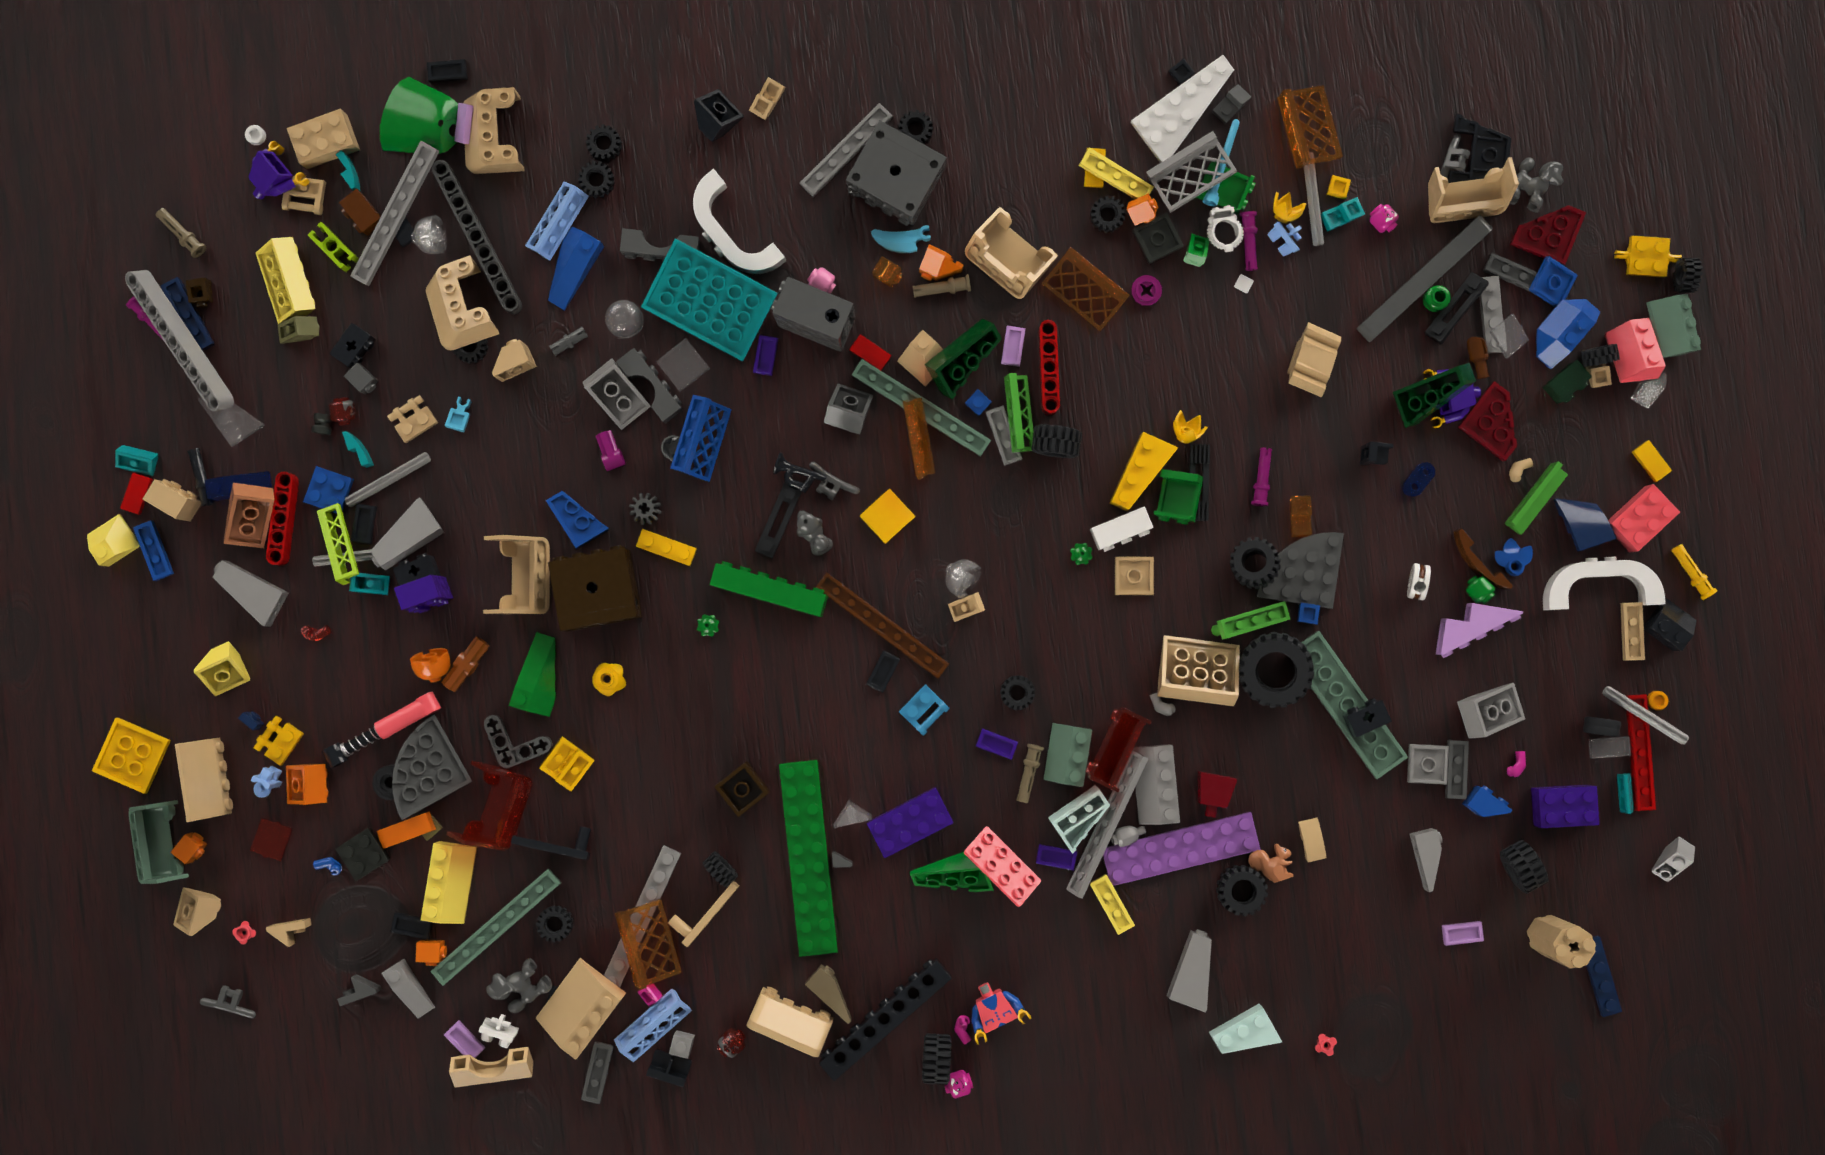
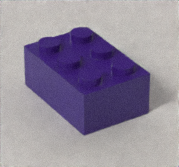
[394,575,453,613]
[1531,785,1600,828]

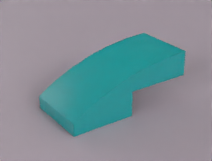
[336,150,360,191]
[1321,197,1365,232]
[342,431,374,468]

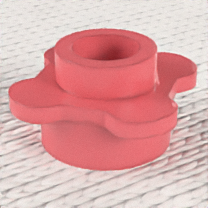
[233,921,256,944]
[1315,1034,1337,1056]

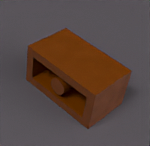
[339,188,381,236]

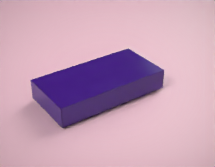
[753,335,779,376]
[976,728,1018,760]
[1036,844,1077,871]

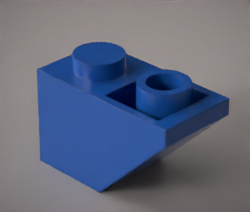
[1462,785,1512,817]

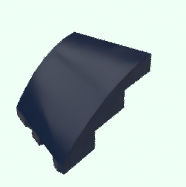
[1553,498,1616,551]

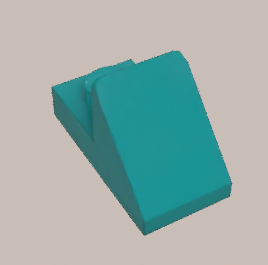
[349,573,390,595]

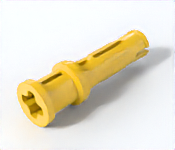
[1671,544,1717,600]

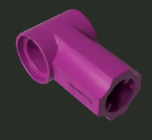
[596,430,626,471]

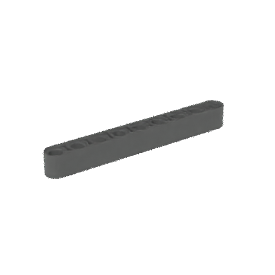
[432,160,522,315]
[1356,215,1493,343]

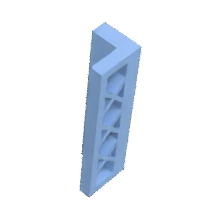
[525,182,589,261]
[614,989,692,1062]

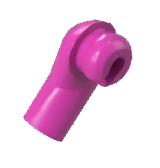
[1507,751,1526,777]

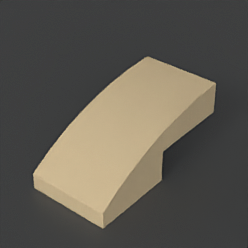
[749,77,786,120]
[1582,349,1612,388]
[1298,818,1327,862]

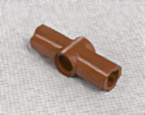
[441,636,490,692]

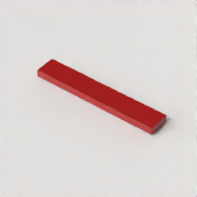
[1625,694,1656,811]

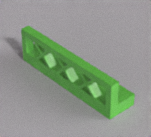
[1004,373,1034,452]
[1504,461,1568,535]

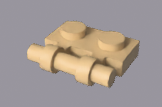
[387,395,438,443]

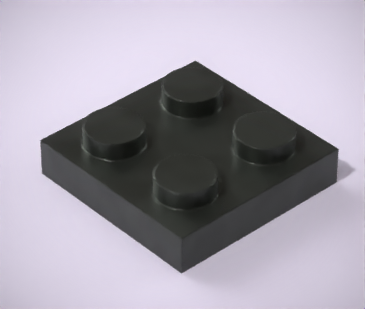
[1132,212,1184,264]
[336,827,390,881]

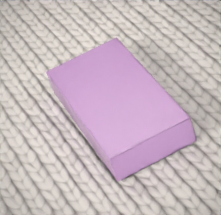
[454,103,473,144]
[1001,326,1026,367]
[1442,921,1484,946]
[444,1020,485,1058]

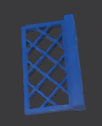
[670,395,732,482]

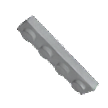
[1479,276,1506,354]

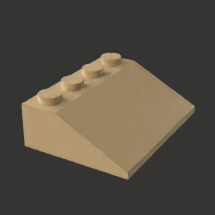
[1157,635,1240,706]
[175,738,233,822]
[536,958,626,1060]

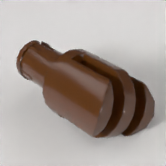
[1467,337,1490,380]

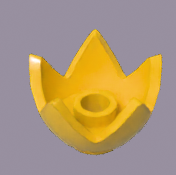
[1273,192,1306,224]
[1173,410,1208,444]
[592,663,626,696]

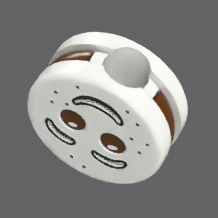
[1407,563,1431,600]

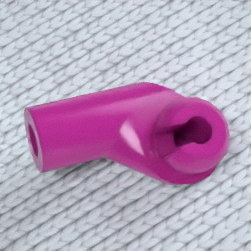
[954,1015,972,1045]

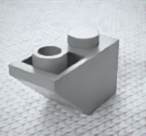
[1651,837,1695,882]

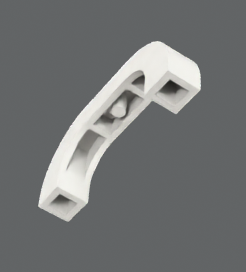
[693,168,786,274]
[1543,557,1665,610]

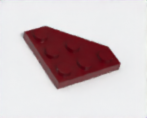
[1510,205,1586,265]
[1458,381,1517,462]

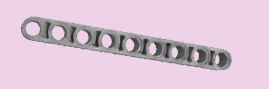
[125,270,234,411]

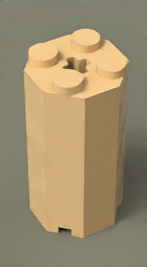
[1527,915,1596,969]

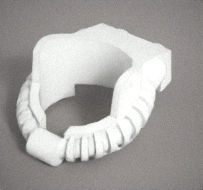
[1207,205,1244,252]

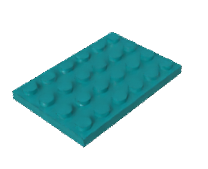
[641,238,778,361]

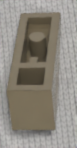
[805,964,851,1024]

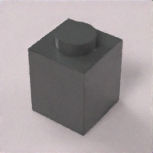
[344,363,379,395]

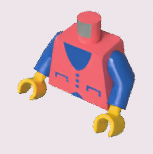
[971,982,1031,1045]

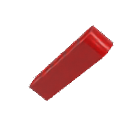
[1038,320,1060,415]
[266,472,299,566]

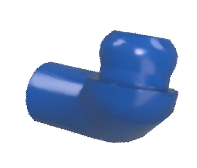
[313,857,342,876]

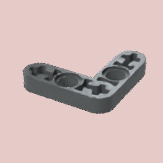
[484,715,553,768]

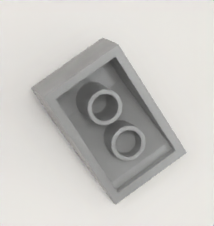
[583,358,651,430]
[1457,683,1525,738]

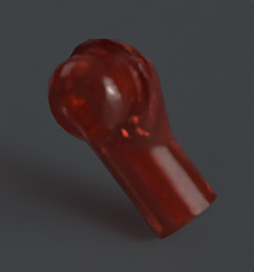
[301,625,332,642]

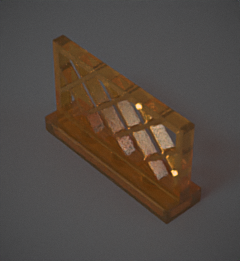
[1277,85,1343,169]
[1042,247,1130,332]
[903,397,935,479]
[614,899,682,990]

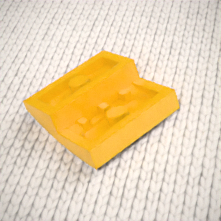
[860,489,916,544]
[539,736,594,791]

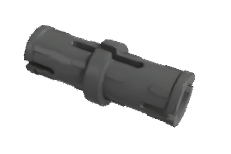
[549,326,588,356]

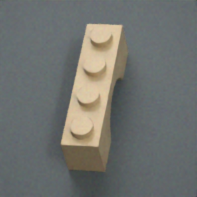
[449,1047,534,1087]

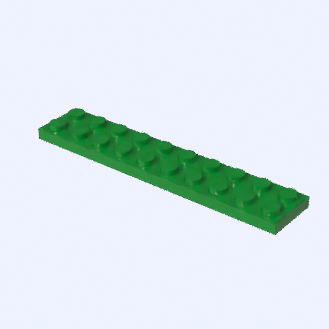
[779,759,838,957]

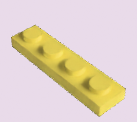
[1079,147,1154,199]

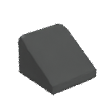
[832,851,853,868]

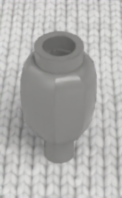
[1111,825,1146,847]

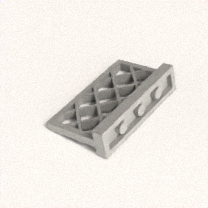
[1146,131,1237,213]

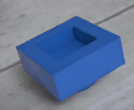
[965,389,992,416]
[1297,603,1320,625]

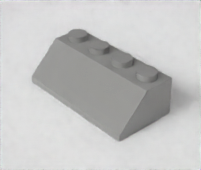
[1131,744,1180,825]

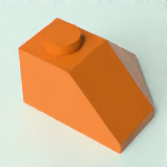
[919,244,964,281]

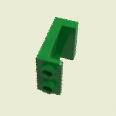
[1196,162,1256,215]
[1154,469,1203,525]

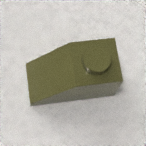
[278,316,320,344]

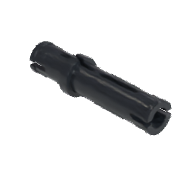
[187,448,214,506]

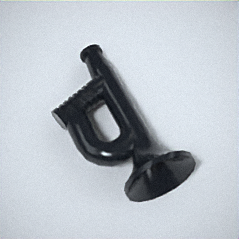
[773,452,827,493]

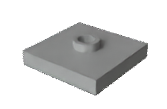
[1407,744,1449,785]

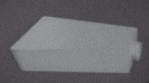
[371,497,444,570]
[213,560,289,627]
[1167,929,1212,1013]

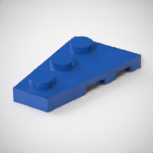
[546,491,609,550]

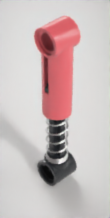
[322,691,441,769]

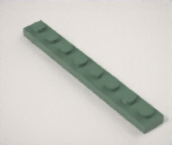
[852,359,991,457]
[430,868,562,986]

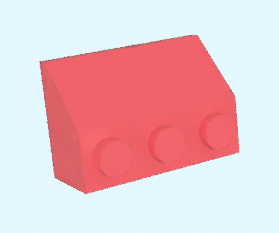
[1605,318,1666,383]

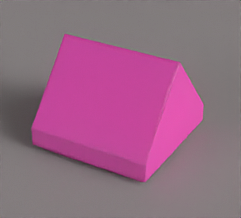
[637,981,663,1007]

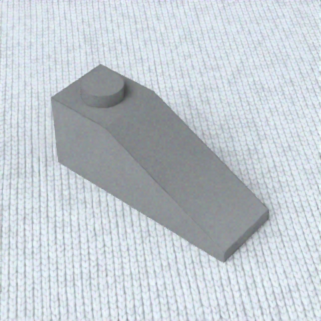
[1410,828,1443,892]
[382,959,435,1018]

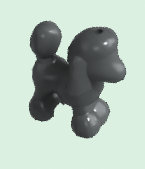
[1509,157,1564,213]
[797,510,833,556]
[486,958,552,1013]

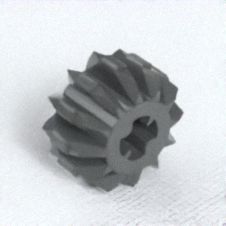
[629,493,662,525]

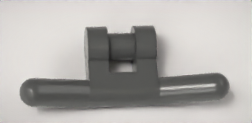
[1441,134,1470,178]
[809,462,860,501]
[200,985,256,1019]

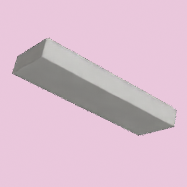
[985,405,1022,466]

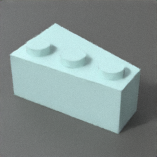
[1048,785,1110,854]
[1209,1004,1282,1054]

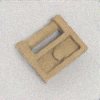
[282,176,326,215]

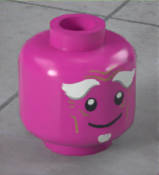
[1370,204,1399,233]
[944,1070,973,1098]

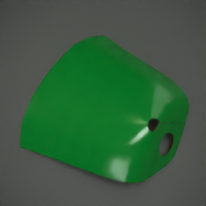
[380,77,458,154]

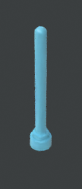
[1202,119,1240,207]

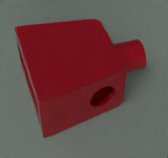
[1198,771,1237,818]

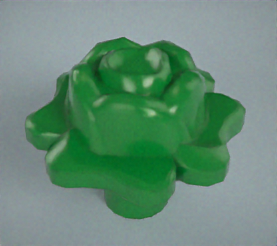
[1070,543,1093,565]
[697,614,719,637]

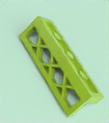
[317,503,359,585]

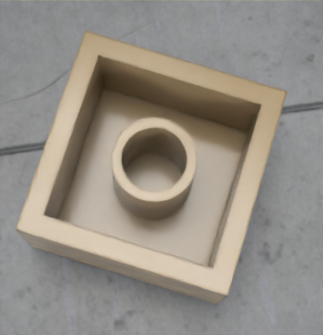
[143,479,201,522]

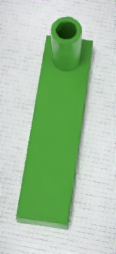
[1211,601,1290,640]

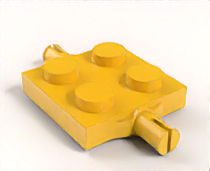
[1614,236,1682,277]

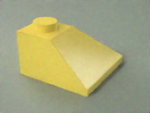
[87,514,140,567]
[194,641,250,696]

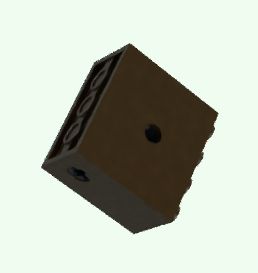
[548,545,643,632]

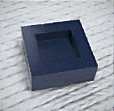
[238,711,264,730]

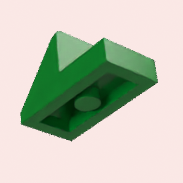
[1183,234,1209,267]

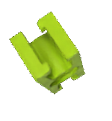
[308,222,359,272]

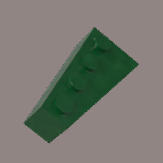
[924,318,1002,399]
[1393,363,1476,428]

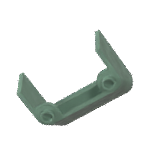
[129,800,189,884]

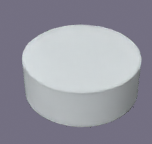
[245,125,266,146]

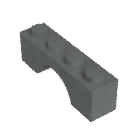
[620,228,700,262]
[616,348,683,424]

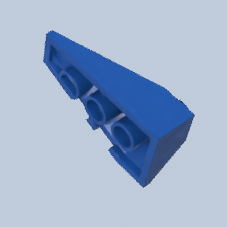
[548,227,605,311]

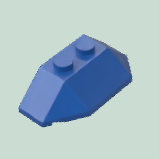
[1536,299,1600,369]

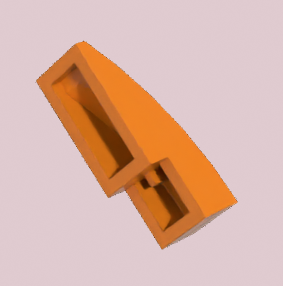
[376,811,436,849]

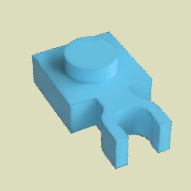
[445,396,471,432]

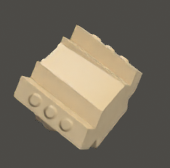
[1287,322,1341,397]

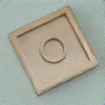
[1115,557,1154,595]

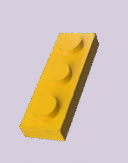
[636,529,697,567]

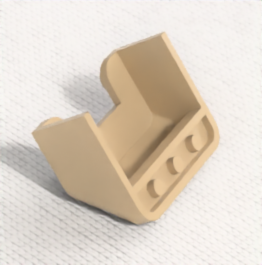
[464,87,524,174]
[426,255,499,351]
[746,986,833,1057]

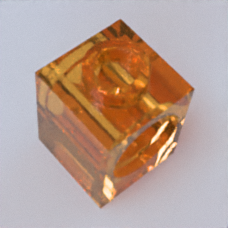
[872,256,903,288]

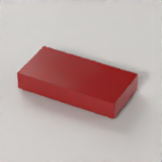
[849,334,892,371]
[120,472,153,515]

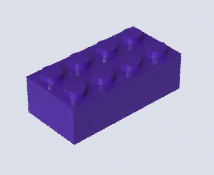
[867,787,954,858]

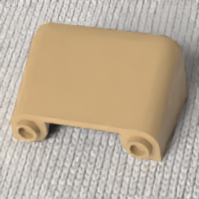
[965,207,1058,299]

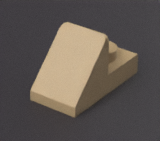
[948,592,985,622]
[266,918,311,947]

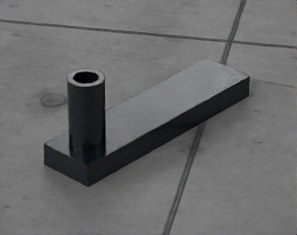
[511,826,591,860]

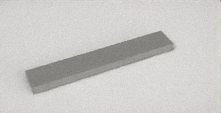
[800,103,893,197]

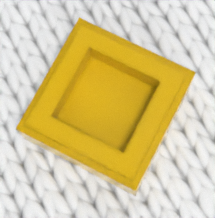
[1327,175,1351,199]

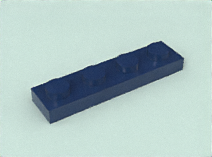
[161,277,215,351]
[1586,936,1622,1017]

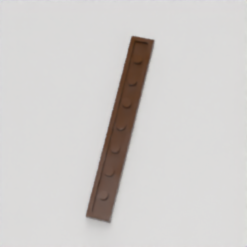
[815,572,949,679]

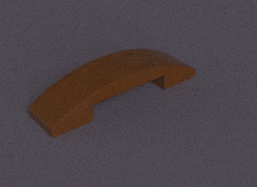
[1454,528,1513,590]

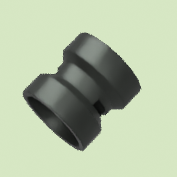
[311,413,334,435]

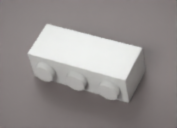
[1090,506,1154,552]

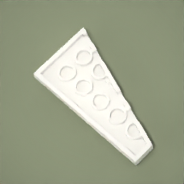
[1130,55,1234,163]

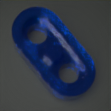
[1403,462,1435,497]

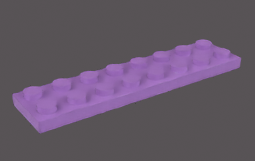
[1103,812,1261,886]

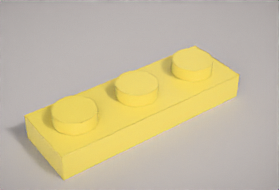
[1090,874,1135,935]

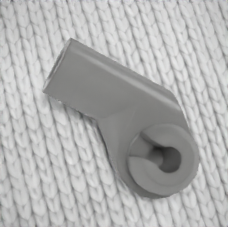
[1150,692,1175,716]

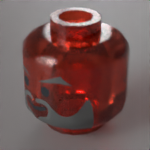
[329,397,356,425]
[717,1029,746,1058]

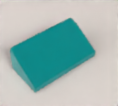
[115,445,158,476]
[1617,773,1634,814]

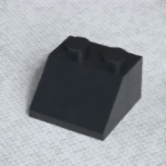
[1644,597,1697,651]

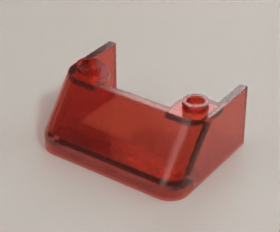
[1085,707,1152,792]
[446,761,532,851]

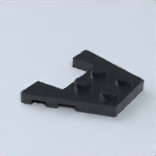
[1447,114,1512,183]

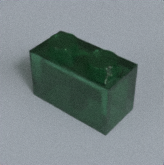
[1542,360,1592,404]

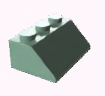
[1646,294,1701,358]
[1043,723,1092,787]

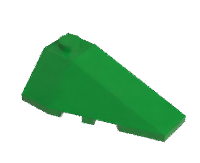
[509,632,556,717]
[910,852,994,892]

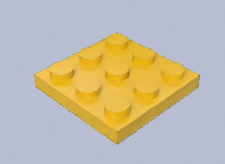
[92,718,171,794]

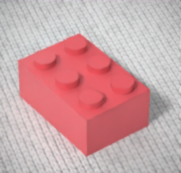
[1608,484,1680,553]

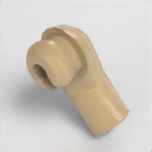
[1509,458,1533,482]

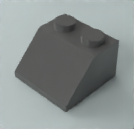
[824,383,874,434]

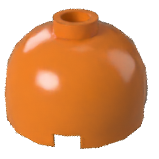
[410,648,451,682]

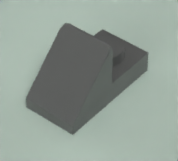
[1212,84,1251,125]
[337,974,382,1006]

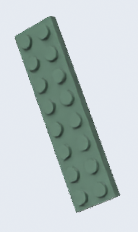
[1301,631,1408,779]

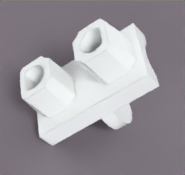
[479,1014,519,1048]

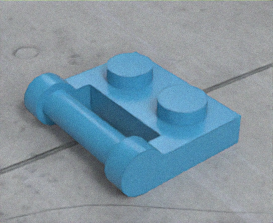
[899,684,950,736]

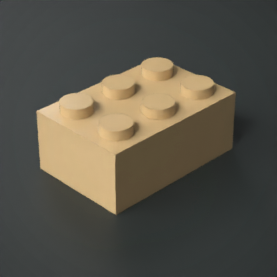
[287,108,360,169]

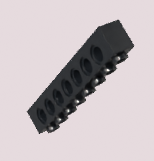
[819,958,952,1081]

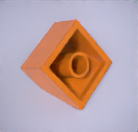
[286,764,328,805]

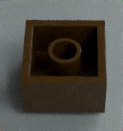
[714,761,770,817]

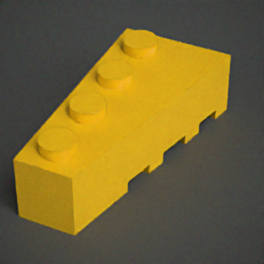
[1109,432,1178,511]

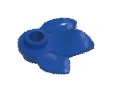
[1495,538,1533,576]

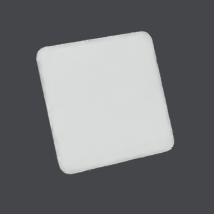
[1234,274,1254,293]

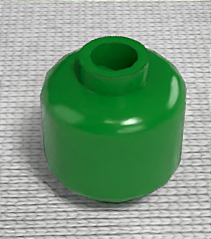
[1423,285,1451,312]
[1466,576,1495,605]

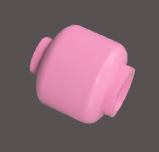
[807,267,836,294]

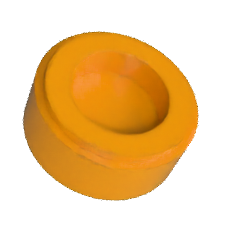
[1647,691,1668,710]

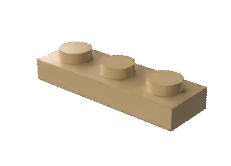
[1620,602,1645,661]

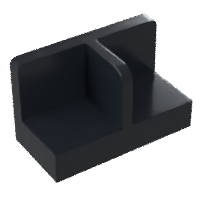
[1360,442,1393,466]
[646,1049,692,1087]

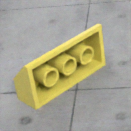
[256,237,316,324]
[421,841,477,924]

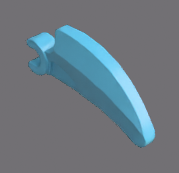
[871,225,931,253]

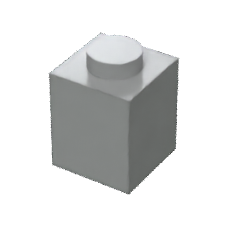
[669,1030,695,1059]

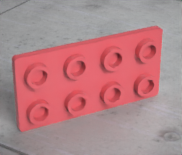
[964,826,1041,907]

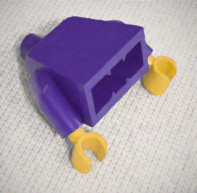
[249,141,310,200]
[1423,369,1481,428]

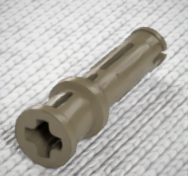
[156,208,206,258]
[913,274,971,298]
[1016,743,1044,803]

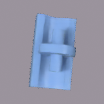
[1267,222,1302,257]
[251,766,282,798]

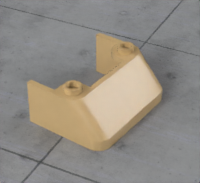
[1428,157,1519,223]
[483,535,550,614]

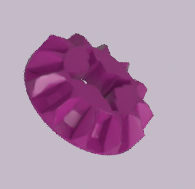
[1131,275,1162,306]

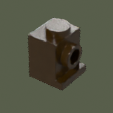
[185,277,213,308]

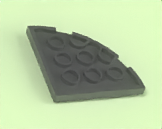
[1256,532,1344,609]
[392,715,472,820]

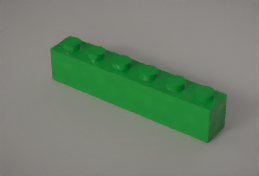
[710,561,828,618]

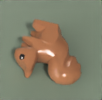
[1248,844,1294,883]

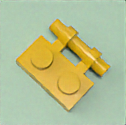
[253,715,304,766]

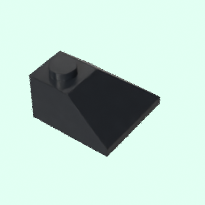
[694,89,744,142]

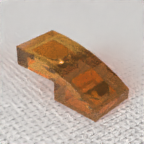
[1290,496,1312,537]

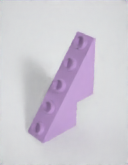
[1436,603,1523,658]

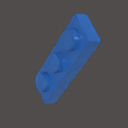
[133,520,174,581]

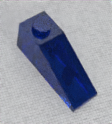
[204,471,272,501]

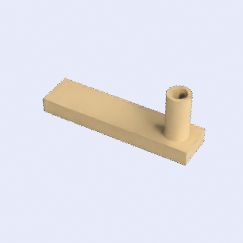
[668,881,740,947]

